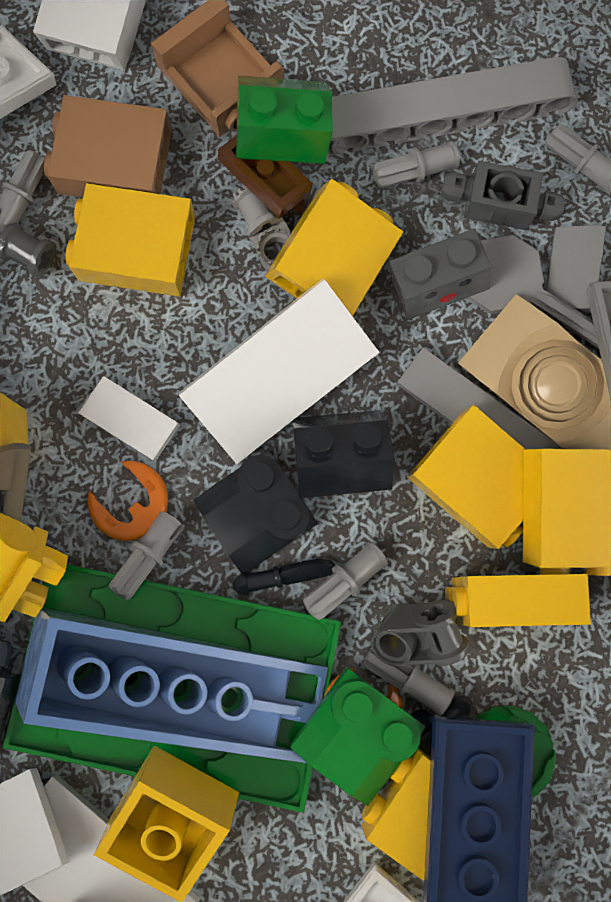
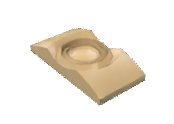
[458,294,611,450]

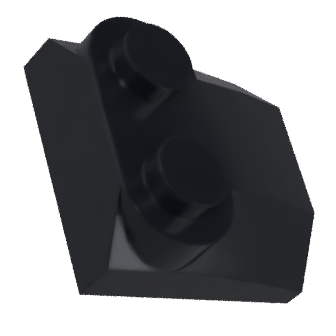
[193,449,318,574]

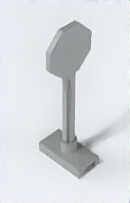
[467,235,599,349]

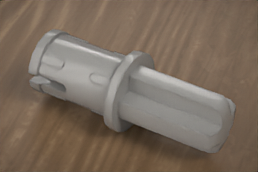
[545,124,611,195]
[373,141,460,188]
[0,150,45,233]
[109,512,184,600]
[303,543,388,620]
[363,648,455,716]

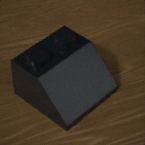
[292,410,395,498]

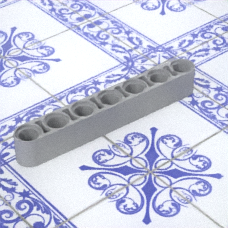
[327,57,578,156]

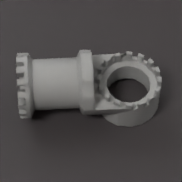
[230,185,291,270]

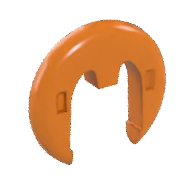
[88,461,169,541]

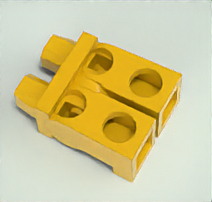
[0,513,68,623]

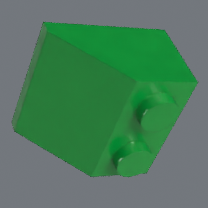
[236,76,333,164]

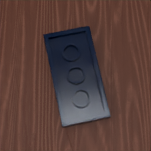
[423,716,535,902]

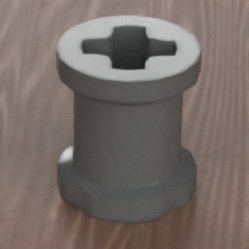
[0,223,56,278]

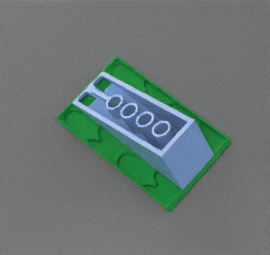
[2,564,342,813]

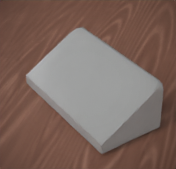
[546,225,606,317]

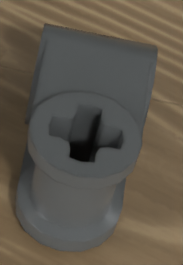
[371,600,470,667]

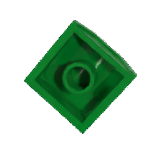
[290,666,426,806]

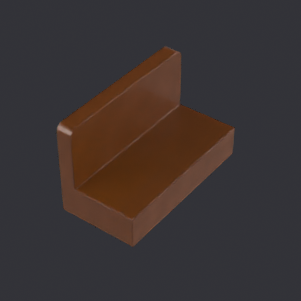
[218,135,313,219]

